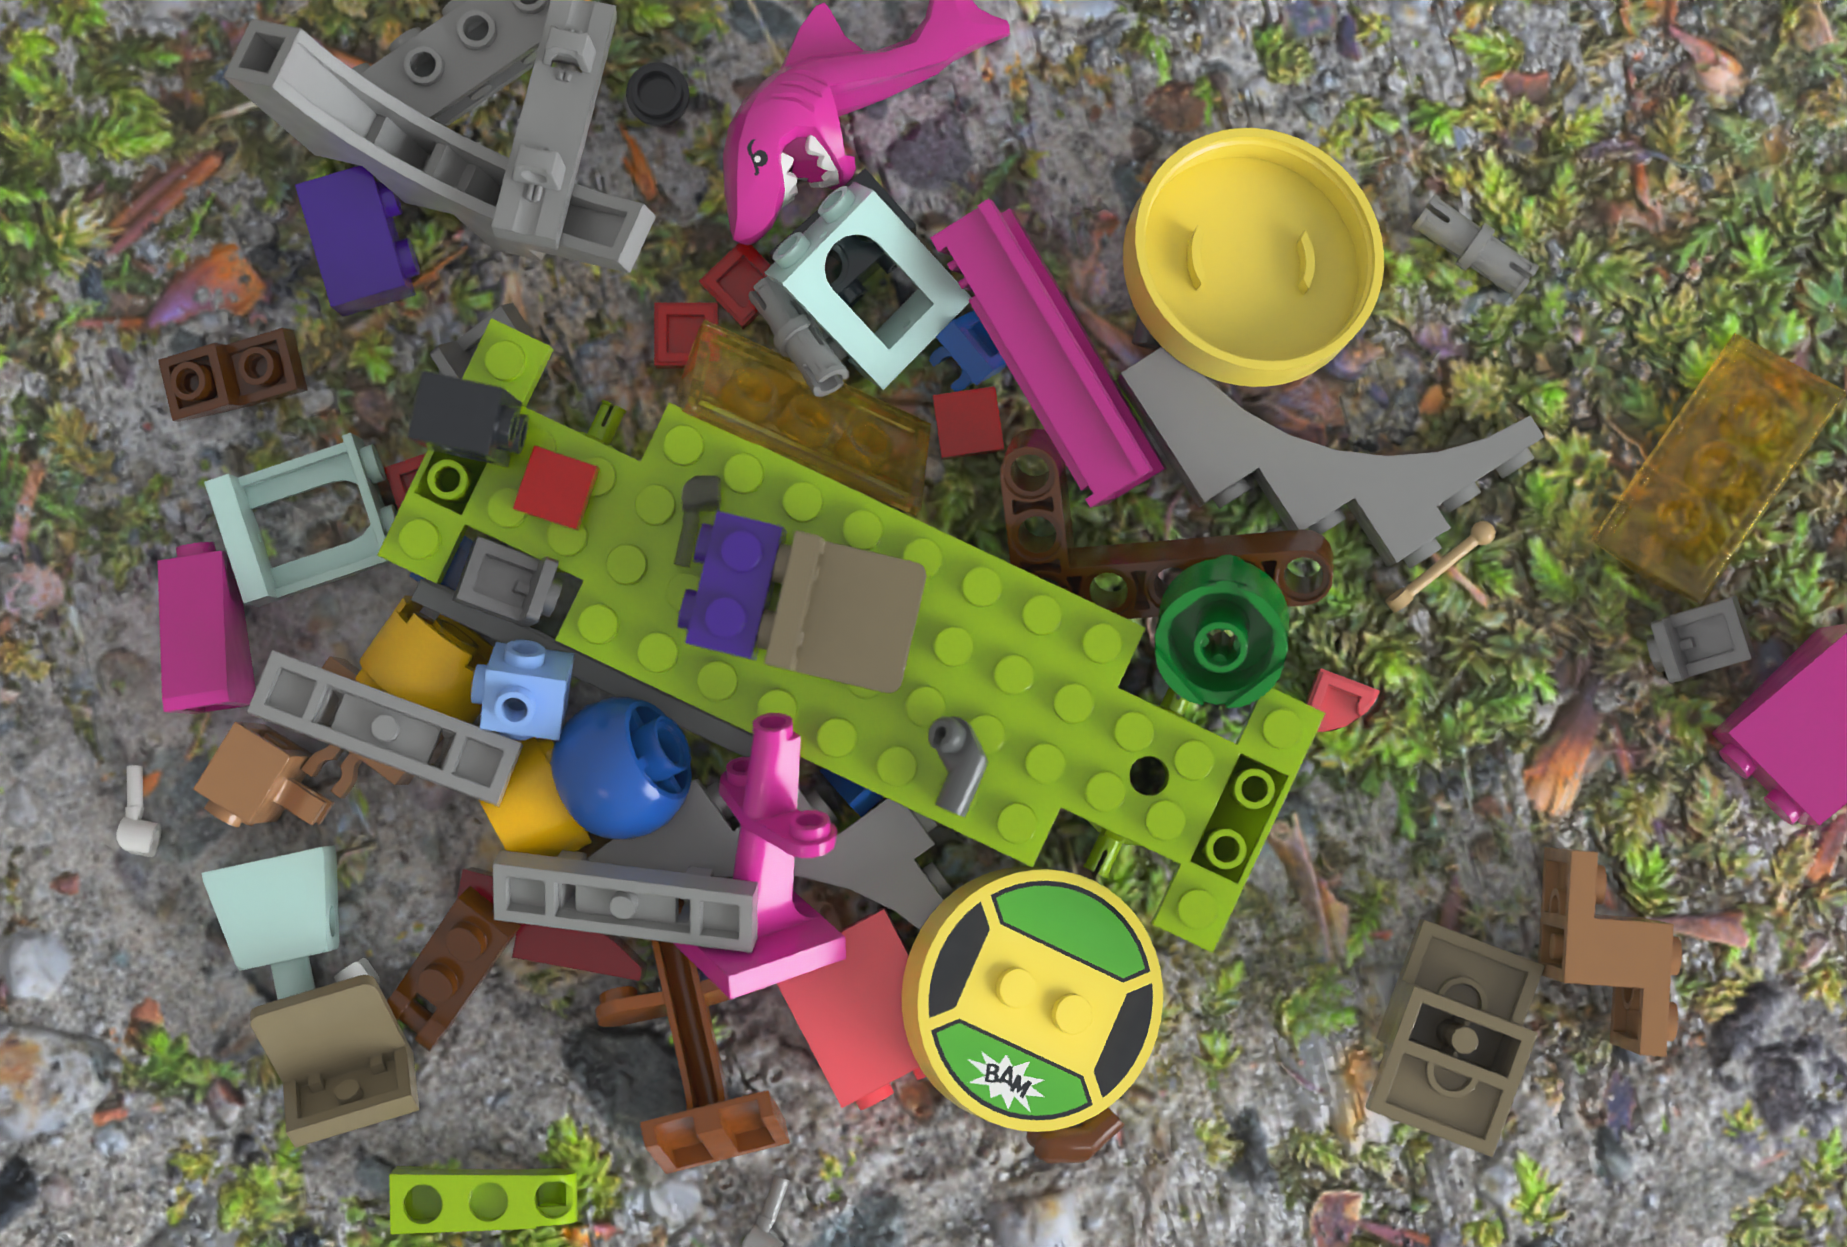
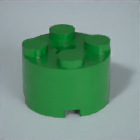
[1154,554,1289,708]

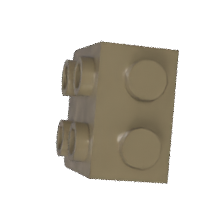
[756,531,927,693]
[250,975,419,1148]

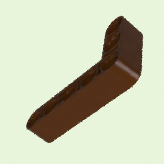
[1000,428,1333,619]

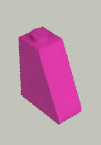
[157,542,256,715]

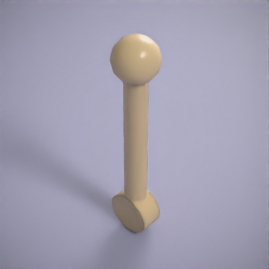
[1385,521,1496,613]

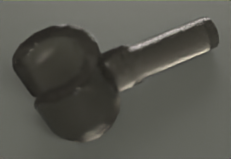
[673,476,721,568]

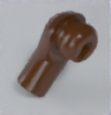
[1026,1107,1125,1163]

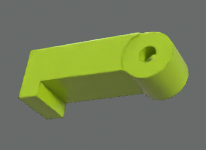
[389,1166,578,1234]

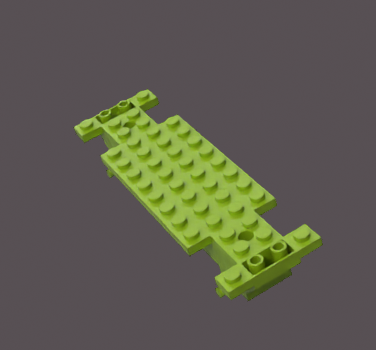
[377,318,1325,953]

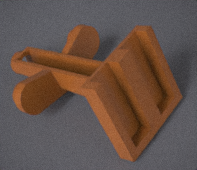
[595,898,790,1174]

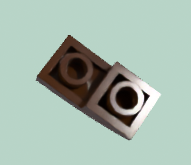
[158,328,308,422]

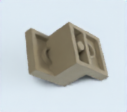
[1365,918,1545,1157]

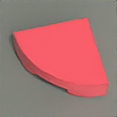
[1305,668,1380,732]

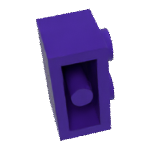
[295,165,420,317]
[677,511,787,661]

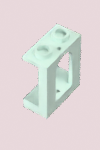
[764,182,972,390]
[204,433,397,607]

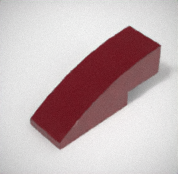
[457,867,648,981]

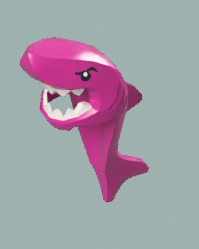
[723,0,1010,245]

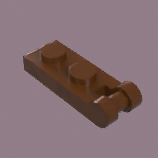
[387,886,521,1052]

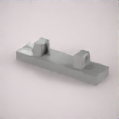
[491,0,617,250]
[247,650,523,807]
[493,850,759,953]

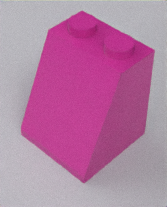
[1711,624,1847,826]

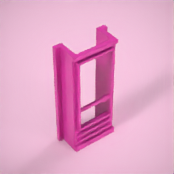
[930,198,1167,508]

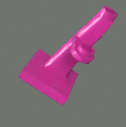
[673,713,846,999]

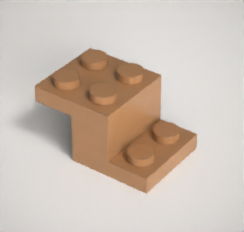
[1538,847,1682,1057]

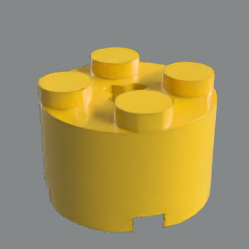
[355,595,494,736]
[479,737,592,857]

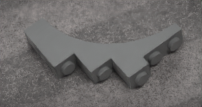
[223,19,656,273]
[1117,347,1544,569]
[586,779,954,929]

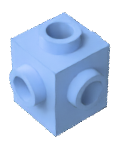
[471,640,574,741]

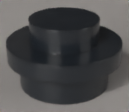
[626,62,690,127]

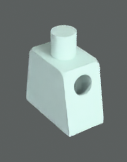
[202,845,339,1000]

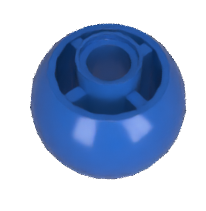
[551,697,692,840]

